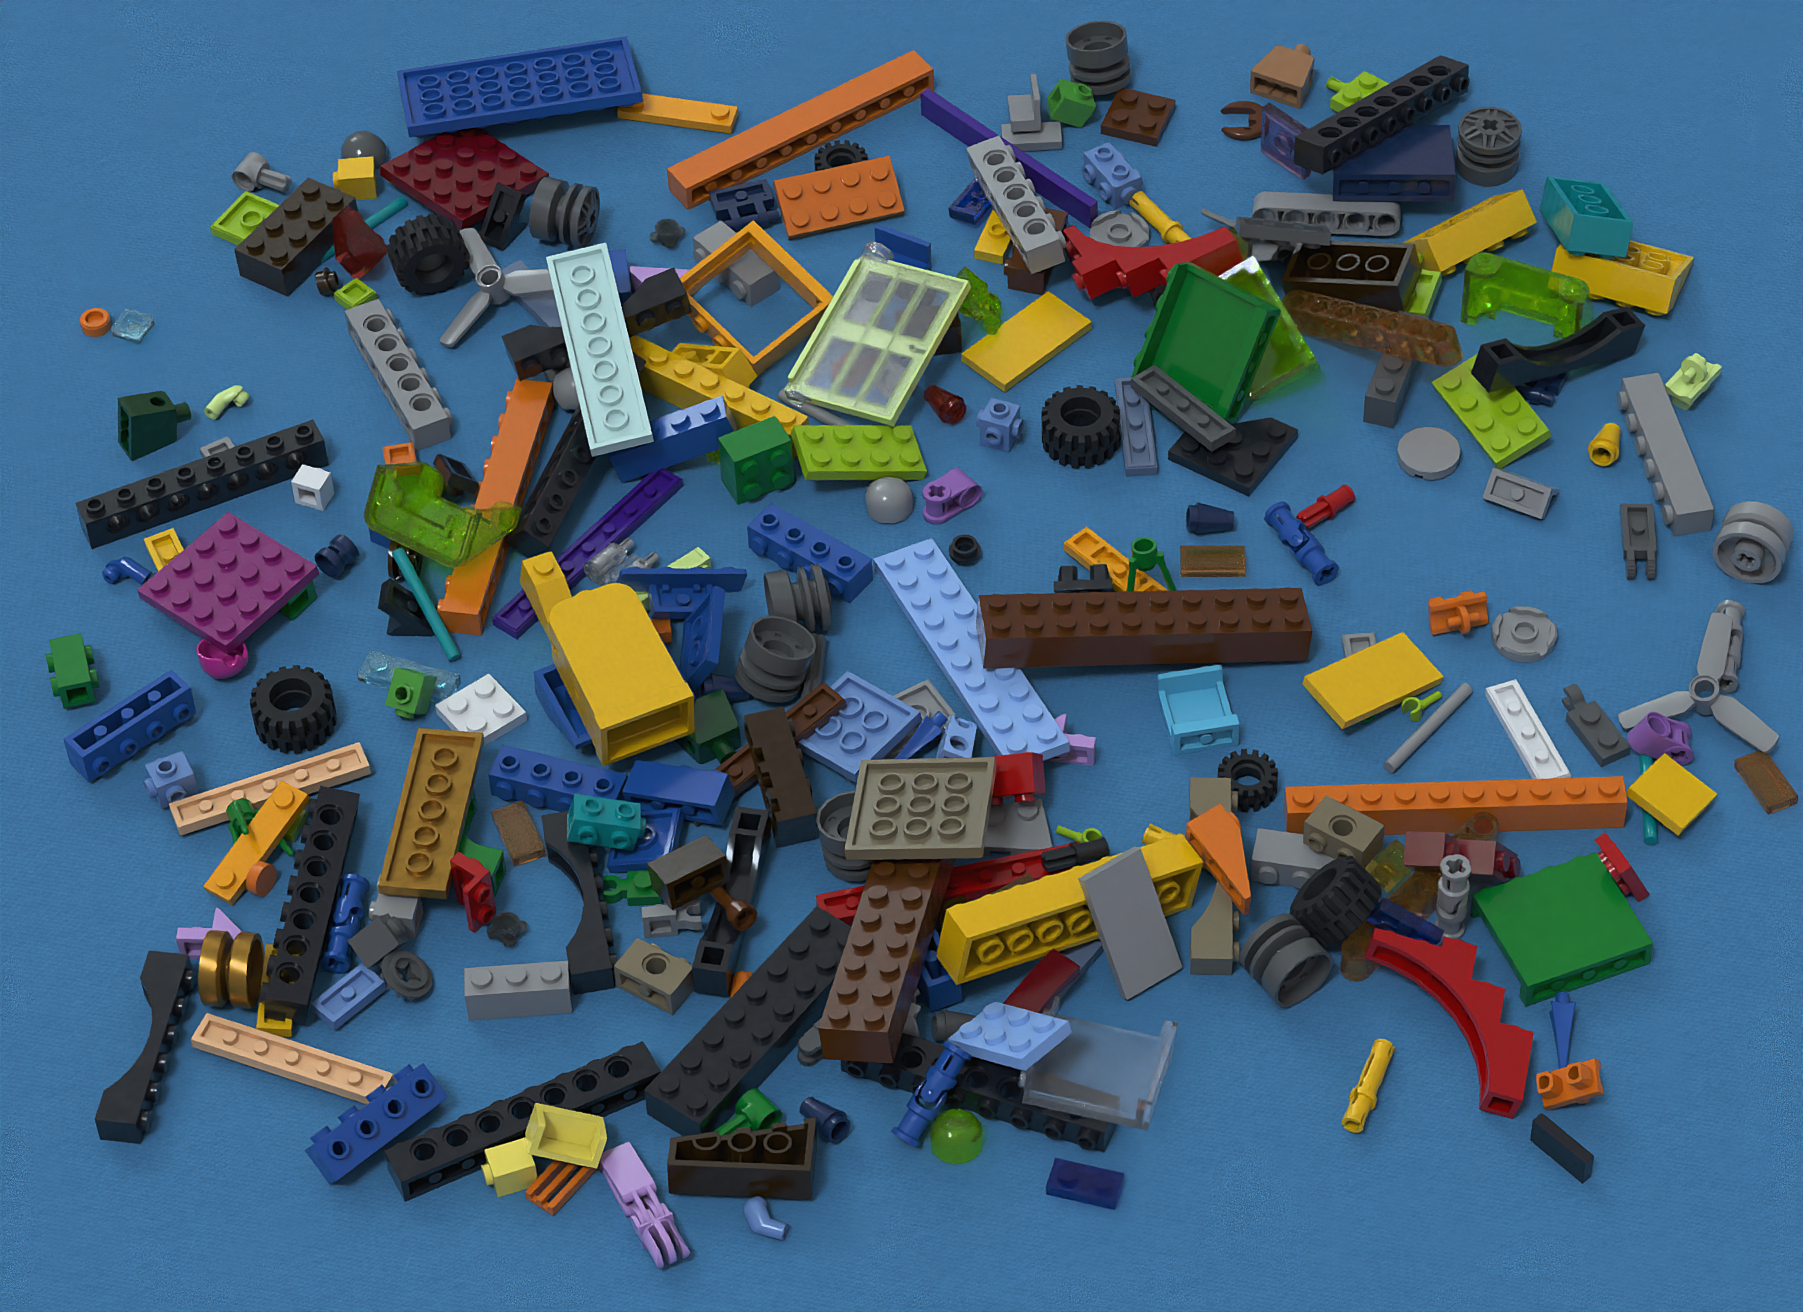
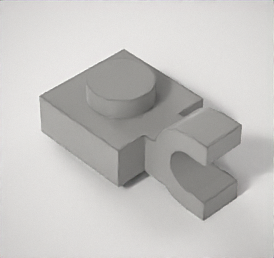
[641,900,702,939]

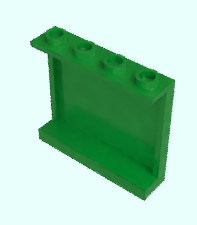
[1131,262,1282,424]
[1470,852,1653,1007]

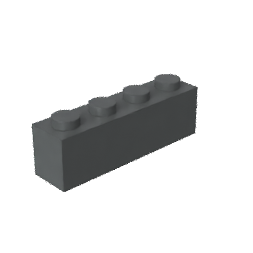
[1363,310,1429,429]

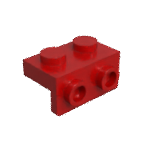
[450,852,496,933]

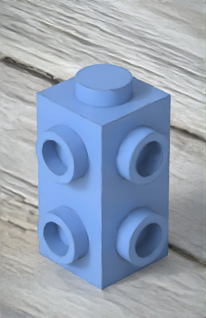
[1082,142,1142,210]

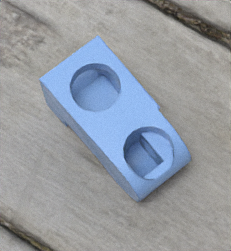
[936,714,977,758]

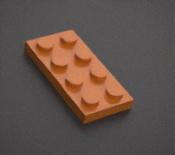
[773,156,905,240]

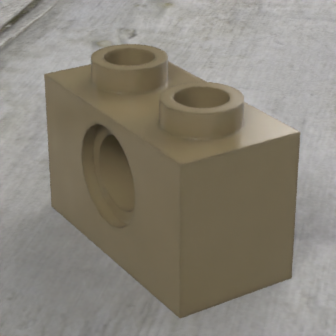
[1303,795,1385,869]
[614,938,694,1015]

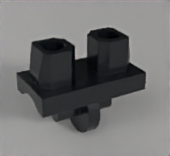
[1054,564,1115,593]

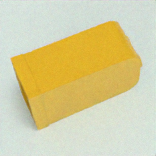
[549,583,695,766]

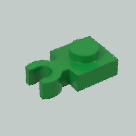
[603,870,662,906]

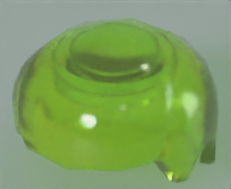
[930,1109,983,1164]

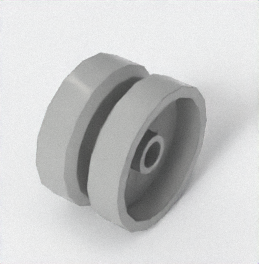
[1712,501,1794,583]

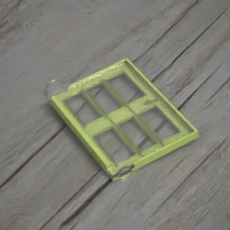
[784,242,971,426]

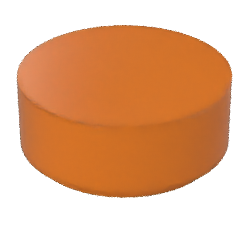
[79,308,112,337]
[246,861,277,897]

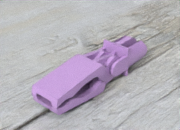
[598,1142,690,1269]

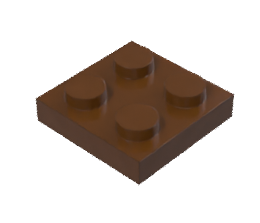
[1101,88,1176,147]

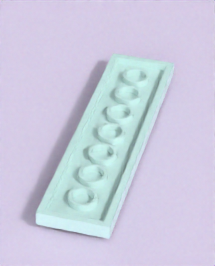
[546,243,654,457]

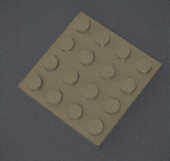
[844,757,997,860]

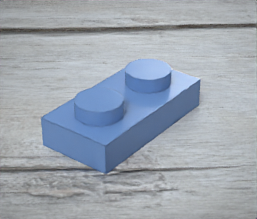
[311,963,386,1030]

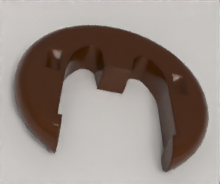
[1221,101,1270,140]

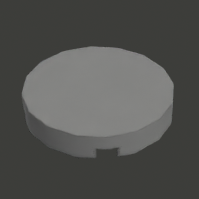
[1090,210,1149,247]
[1397,427,1461,480]
[1491,606,1557,663]

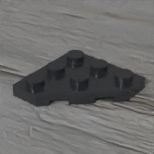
[1168,417,1298,497]

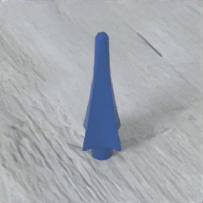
[895,711,948,759]
[1549,992,1576,1069]

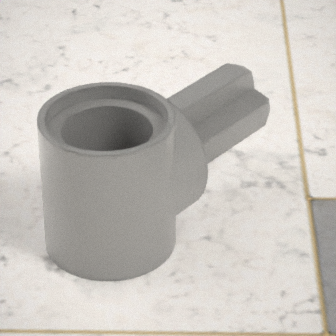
[231,152,291,192]

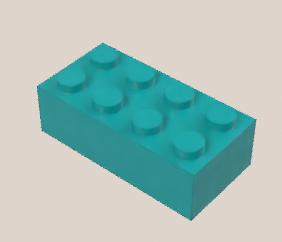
[1539,176,1634,260]

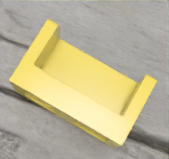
[525,1103,607,1169]

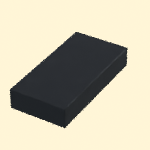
[1530,1113,1594,1184]

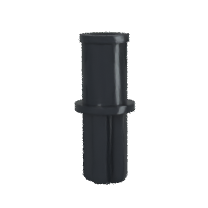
[1041,837,1110,872]

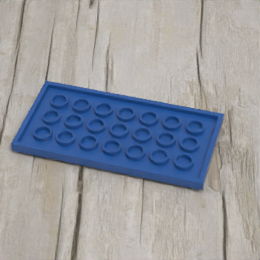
[397,36,643,138]

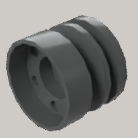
[1066,21,1131,95]
[1455,107,1522,187]
[529,177,600,248]
[763,564,832,633]
[734,616,816,703]
[816,791,873,881]
[1239,914,1333,1007]

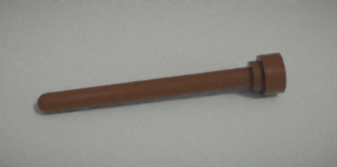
[677,845,757,931]

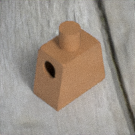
[1250,44,1315,109]

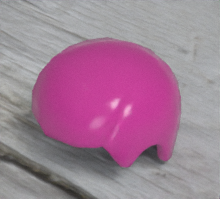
[196,639,249,679]

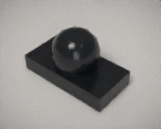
[433,454,479,503]

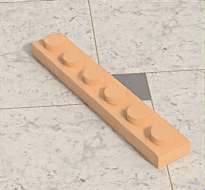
[169,742,371,836]
[191,1013,395,1104]

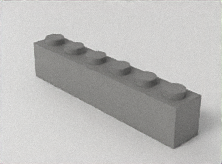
[1617,373,1714,536]

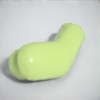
[204,385,249,420]

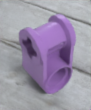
[923,468,982,524]
[1627,712,1693,766]

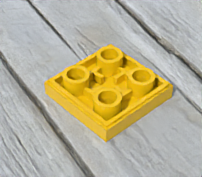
[1626,753,1718,836]

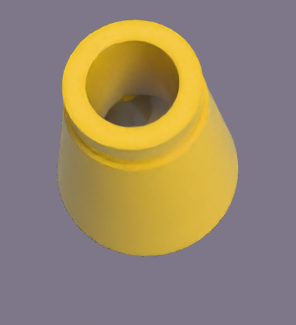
[1588,423,1621,466]

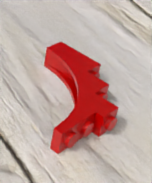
[1063,225,1245,300]
[1364,928,1534,1119]

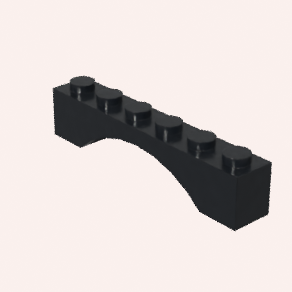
[502,267,692,381]
[1471,306,1645,393]
[692,806,771,997]
[541,811,617,995]
[94,950,197,1144]

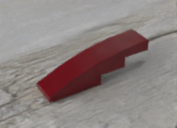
[1003,948,1080,1015]

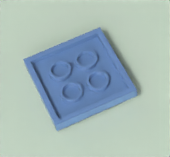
[798,671,922,783]

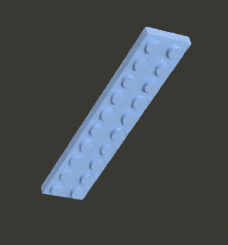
[874,538,1070,761]

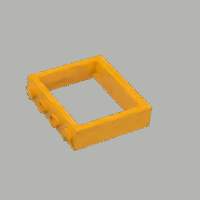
[680,220,833,377]

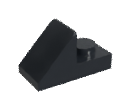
[479,183,527,250]
[378,578,437,637]

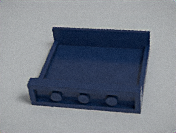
[1332,125,1456,202]

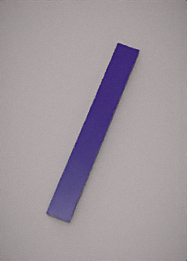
[920,88,1098,228]
[492,469,683,639]

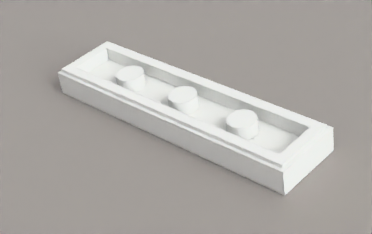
[1485,679,1571,779]

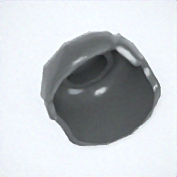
[341,131,387,169]

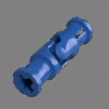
[1264,501,1339,585]
[320,874,370,974]
[891,1040,972,1148]

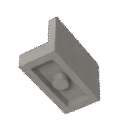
[1007,74,1041,132]
[1482,468,1560,519]

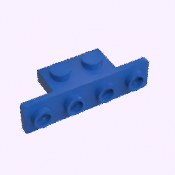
[616,567,747,619]

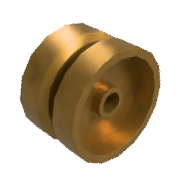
[198,930,264,1009]

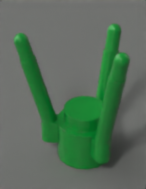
[1127,537,1177,592]
[226,799,294,857]

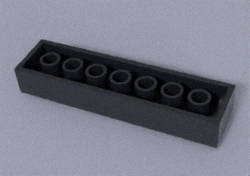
[644,906,851,1136]

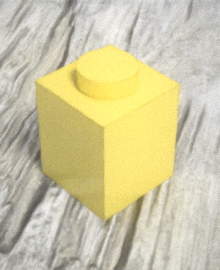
[481,1137,537,1198]

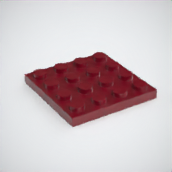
[380,128,549,230]

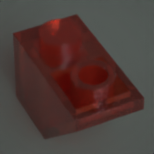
[332,205,388,279]

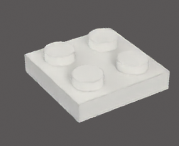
[435,674,527,747]

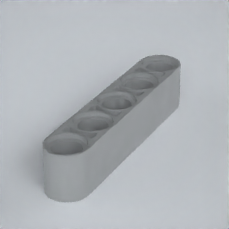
[1252,192,1401,236]

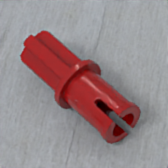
[1296,484,1355,529]

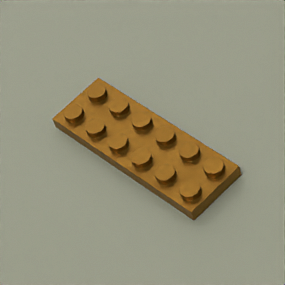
[378,728,485,899]

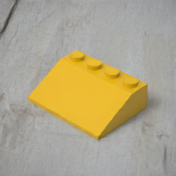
[1549,240,1694,316]

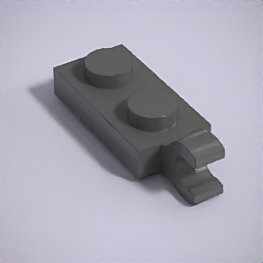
[1562,684,1631,767]

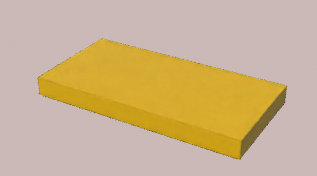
[961,291,1092,392]
[1302,632,1444,730]

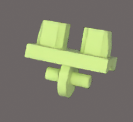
[1664,353,1722,410]

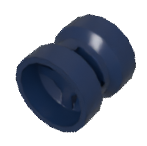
[314,534,360,579]

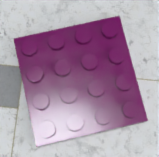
[137,512,319,654]

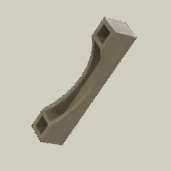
[1189,777,1239,975]

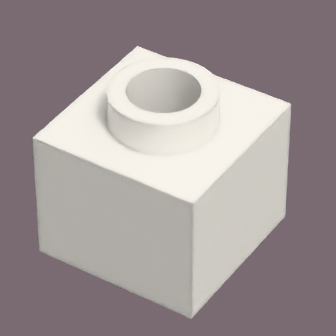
[291,464,335,511]

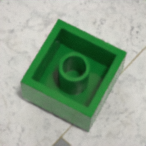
[718,416,795,505]

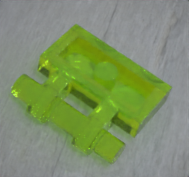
[957,266,1002,335]

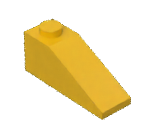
[672,343,757,388]
[520,551,572,642]

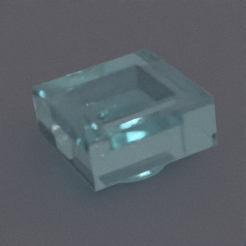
[111,308,155,344]

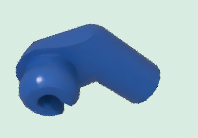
[102,557,152,585]

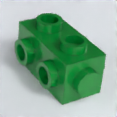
[45,633,100,709]

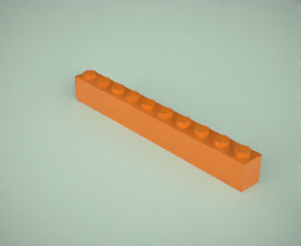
[667,50,934,210]
[437,379,555,636]
[1284,776,1627,835]

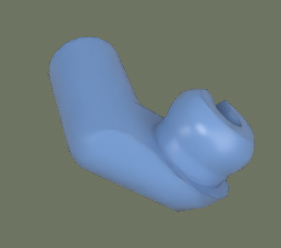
[744,1196,788,1241]

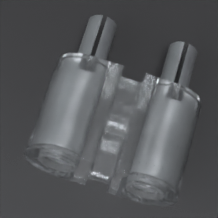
[584,538,659,586]

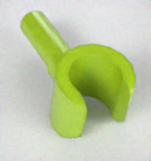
[1401,691,1442,722]
[1056,825,1102,843]

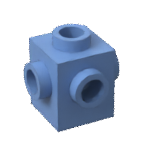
[976,398,1024,453]
[143,751,199,809]

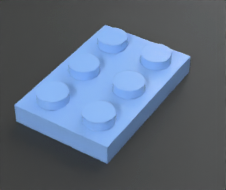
[948,1002,1072,1071]

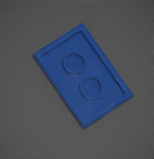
[679,586,725,693]

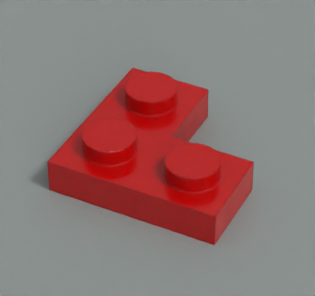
[1595,832,1650,902]

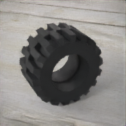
[387,214,470,295]
[1041,385,1120,468]
[250,665,337,754]
[1289,855,1382,947]

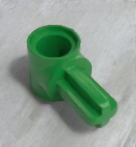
[714,1088,783,1136]

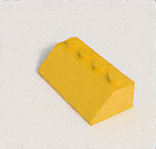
[1402,189,1537,276]

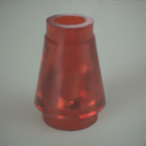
[924,385,966,424]

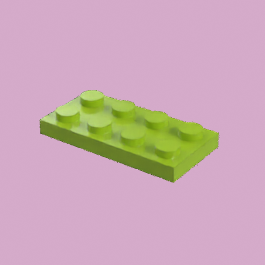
[1431,353,1552,468]
[791,425,927,480]

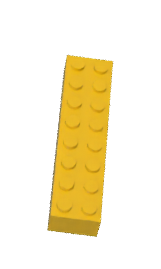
[936,834,1204,985]

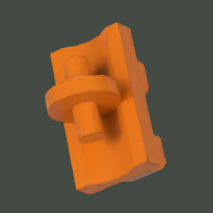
[1428,590,1489,635]
[1536,1058,1604,1110]

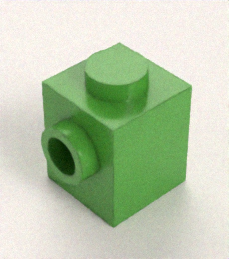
[1047,79,1096,128]
[385,667,437,719]

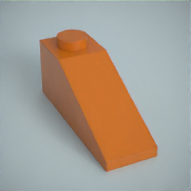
[1186,803,1251,915]

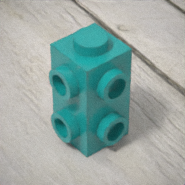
[567,794,646,851]

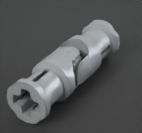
[1716,600,1745,693]
[1434,854,1471,940]

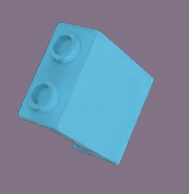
[1157,665,1239,755]

